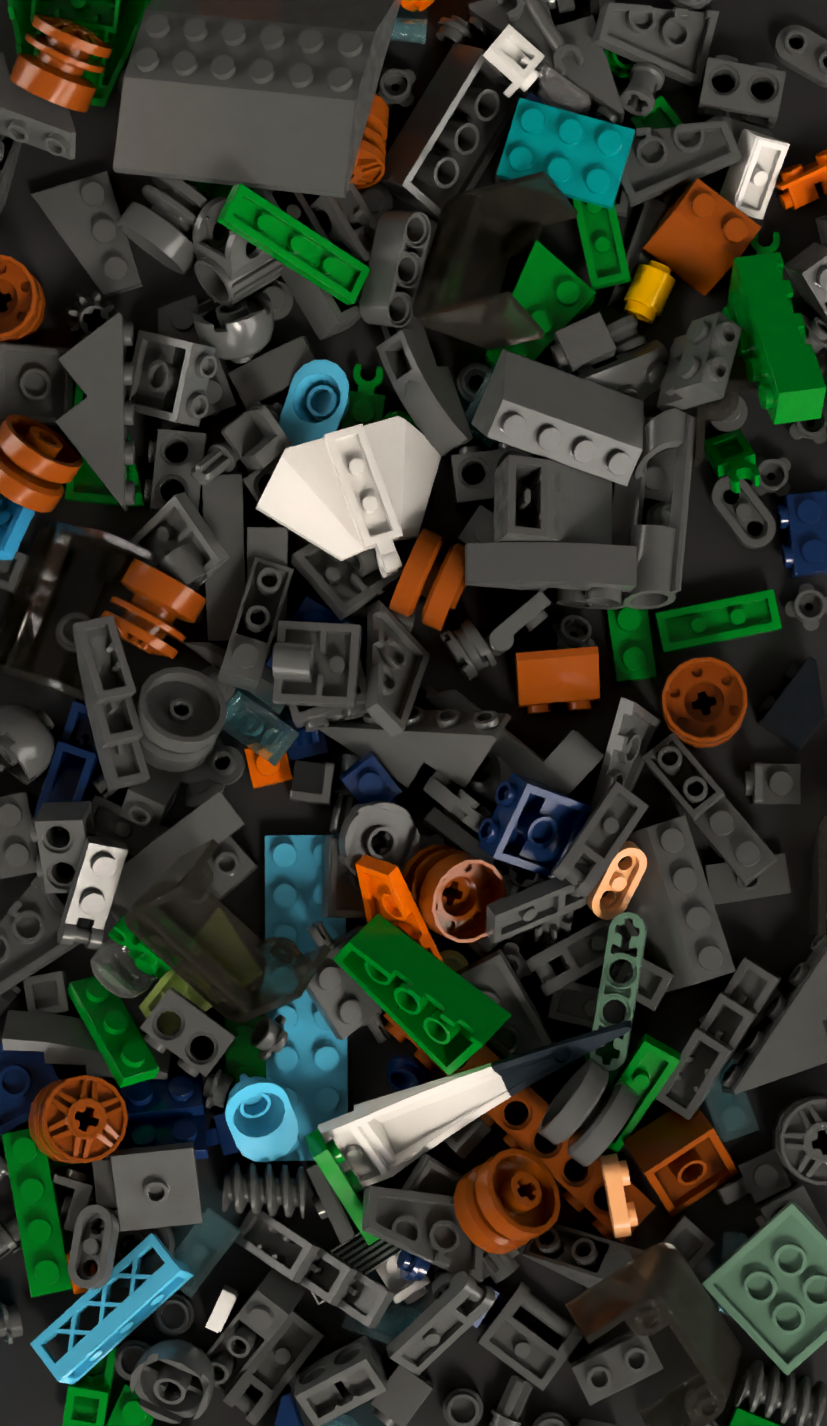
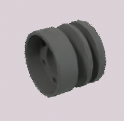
[116,176,221,275]
[772,1095,827,1185]

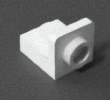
[482,24,545,98]
[376,1253,431,1305]

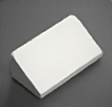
[720,129,790,220]

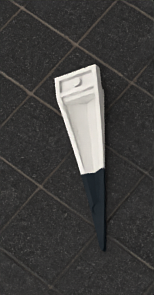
[317,1020,632,1188]

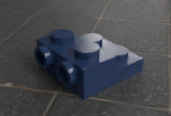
[777,491,827,578]
[478,772,592,878]
[120,1067,209,1160]

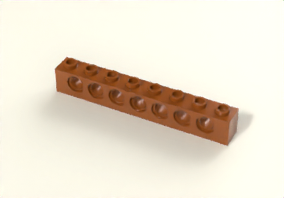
[383,1012,656,1242]

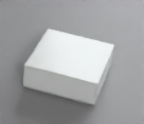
[205,1285,239,1333]

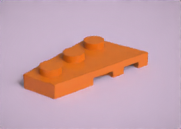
[355,854,444,963]

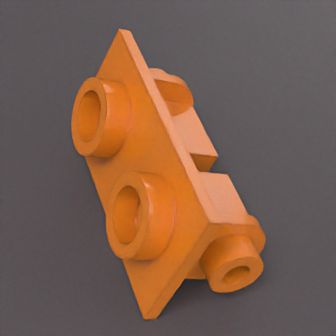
[775,149,827,210]

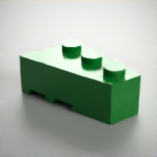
[485,240,596,371]

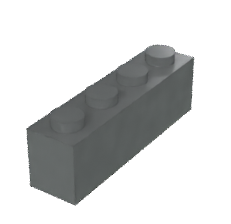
[252,188,362,341]

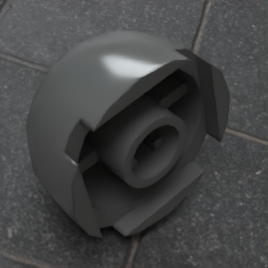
[192,291,274,363]
[0,703,56,785]
[130,1339,215,1424]

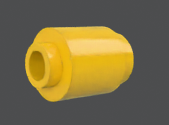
[623,260,676,323]

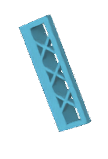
[30,1233,195,1385]

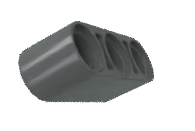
[359,209,431,328]

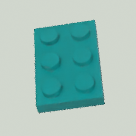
[496,98,635,210]

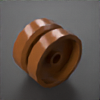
[0,414,83,513]
[389,528,466,632]
[453,1148,561,1255]

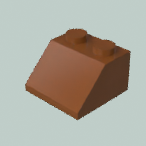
[641,178,761,296]
[514,646,600,715]
[623,1108,739,1217]

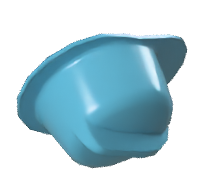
[279,359,350,447]
[225,1073,299,1163]

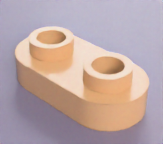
[587,841,647,920]
[600,1153,638,1238]

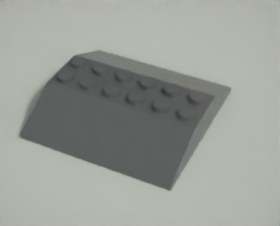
[113,0,401,198]

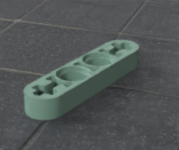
[589,912,647,1071]

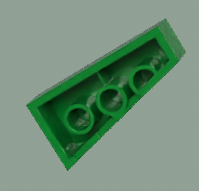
[722,252,826,425]
[333,914,512,1076]

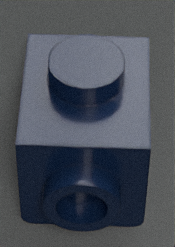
[338,752,402,804]

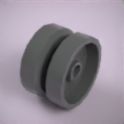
[134,667,227,772]
[538,1058,639,1167]

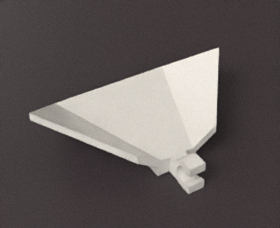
[255,416,441,578]

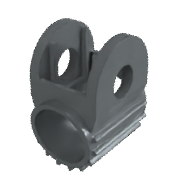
[193,196,283,307]

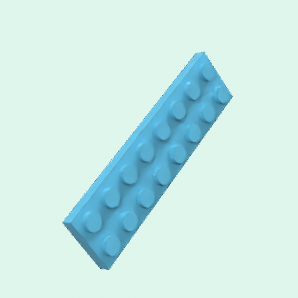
[265,835,348,1161]

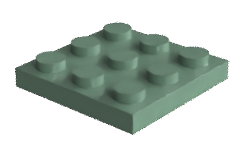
[701,1199,827,1375]

